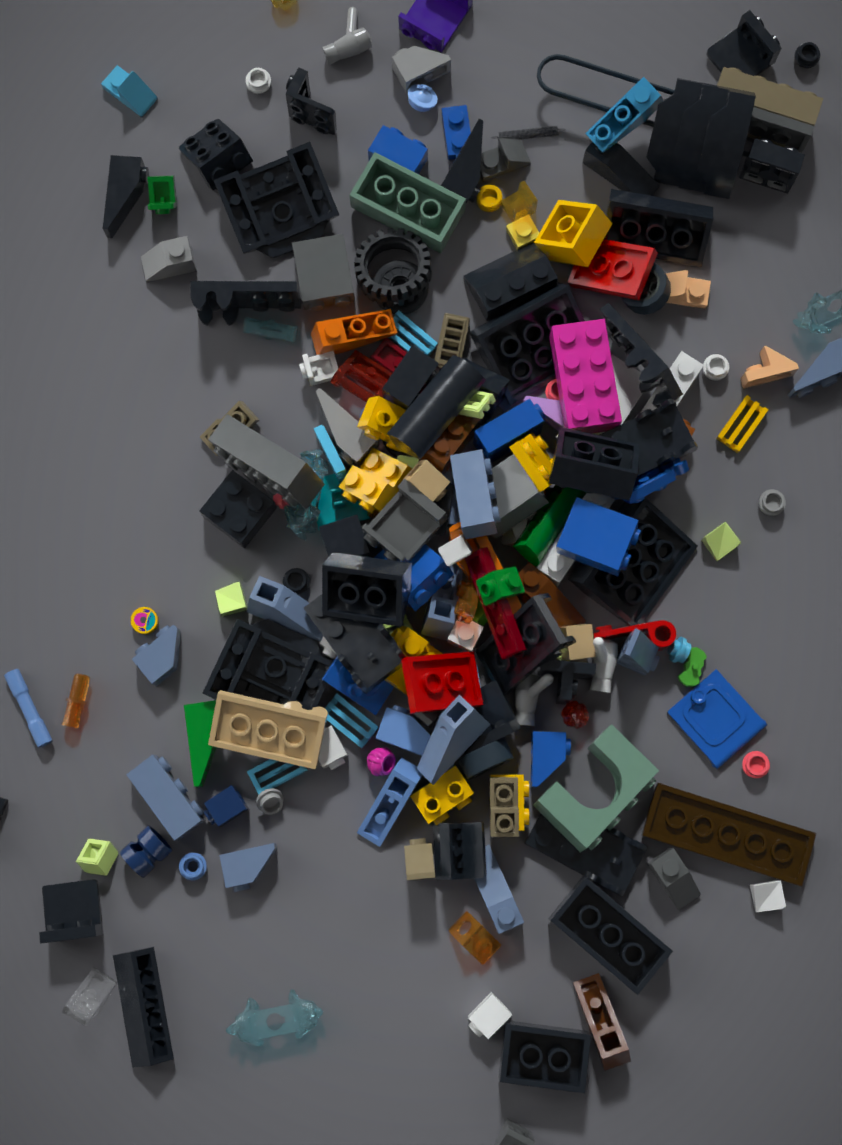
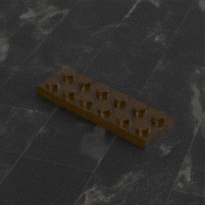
[641,783,817,887]

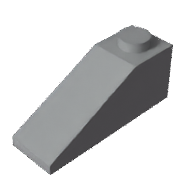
[316,388,379,467]

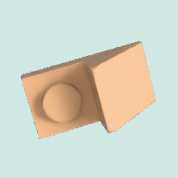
[665,270,711,309]
[740,346,799,389]

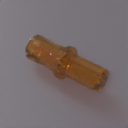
[61,674,90,729]

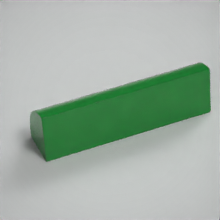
[513,485,586,567]

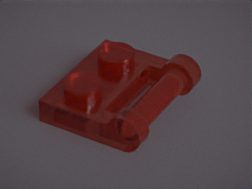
[330,350,393,403]

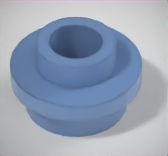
[179,853,207,880]

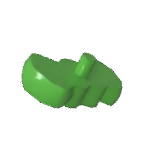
[678,647,707,687]

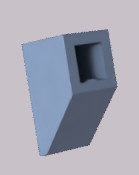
[132,625,181,687]

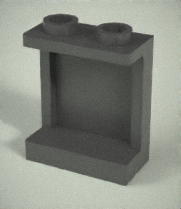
[362,479,447,563]

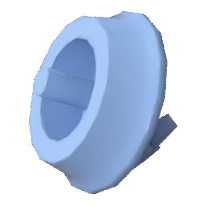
[408,84,438,112]

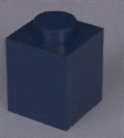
[204,785,249,827]

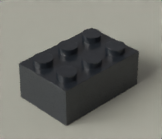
[498,1020,591,1093]

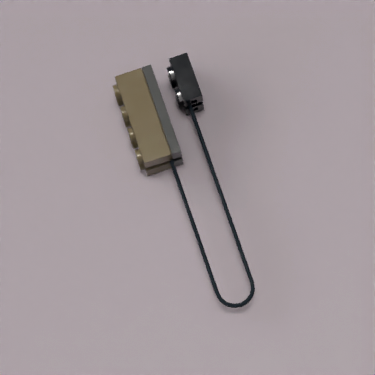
[537,54,824,194]

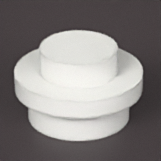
[246,68,271,94]
[703,354,729,381]

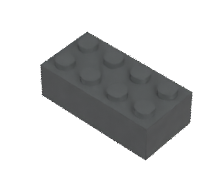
[208,414,325,510]

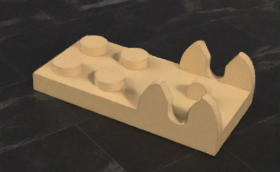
[208,690,328,769]

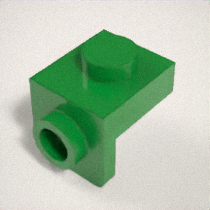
[147,175,177,214]
[476,566,525,606]

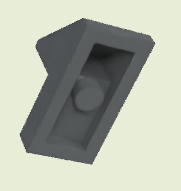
[480,138,531,182]

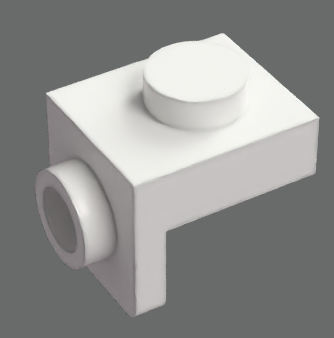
[299,351,341,386]

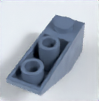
[788,338,842,398]
[247,576,324,642]
[417,695,490,785]

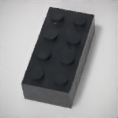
[548,876,673,995]

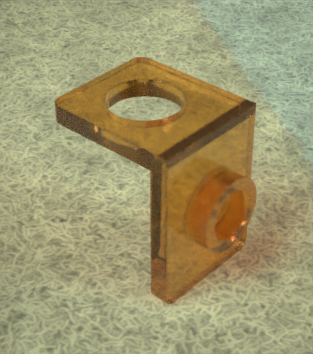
[449,911,501,965]

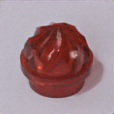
[561,701,589,729]

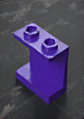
[398,0,473,53]

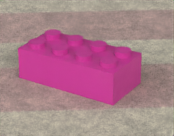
[549,319,622,434]

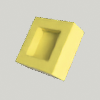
[506,214,539,250]

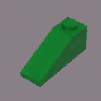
[184,700,217,787]

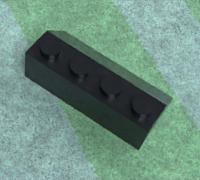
[604,189,714,267]

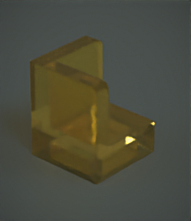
[501,181,538,222]

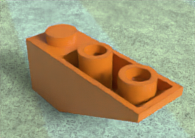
[311,309,397,355]

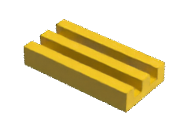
[716,395,769,453]

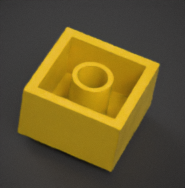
[534,200,612,267]

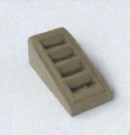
[435,313,470,369]

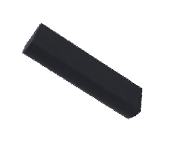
[387,355,486,460]
[113,947,174,1068]

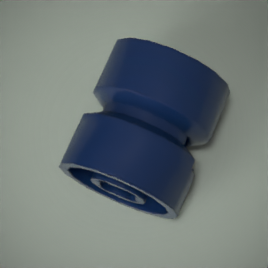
[120,825,173,878]

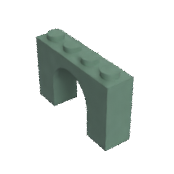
[533,724,659,852]

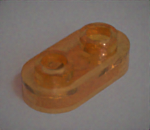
[454,577,478,624]

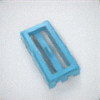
[388,310,438,356]
[314,425,347,481]
[325,693,379,748]
[247,759,308,795]

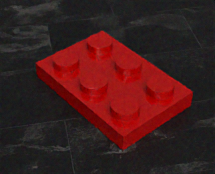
[567,239,658,300]
[401,651,483,714]

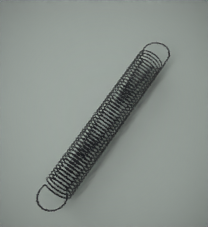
[491,126,566,140]

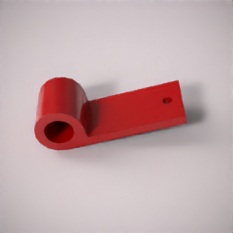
[593,620,676,651]

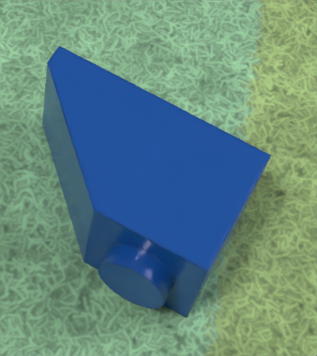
[530,731,571,788]

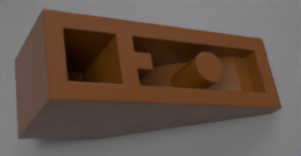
[517,562,586,627]
[573,973,631,1071]

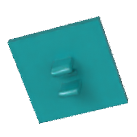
[312,471,370,531]

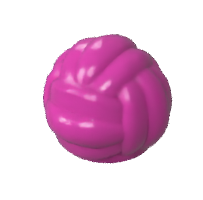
[367,747,396,776]

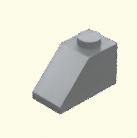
[392,46,451,94]
[141,236,197,282]

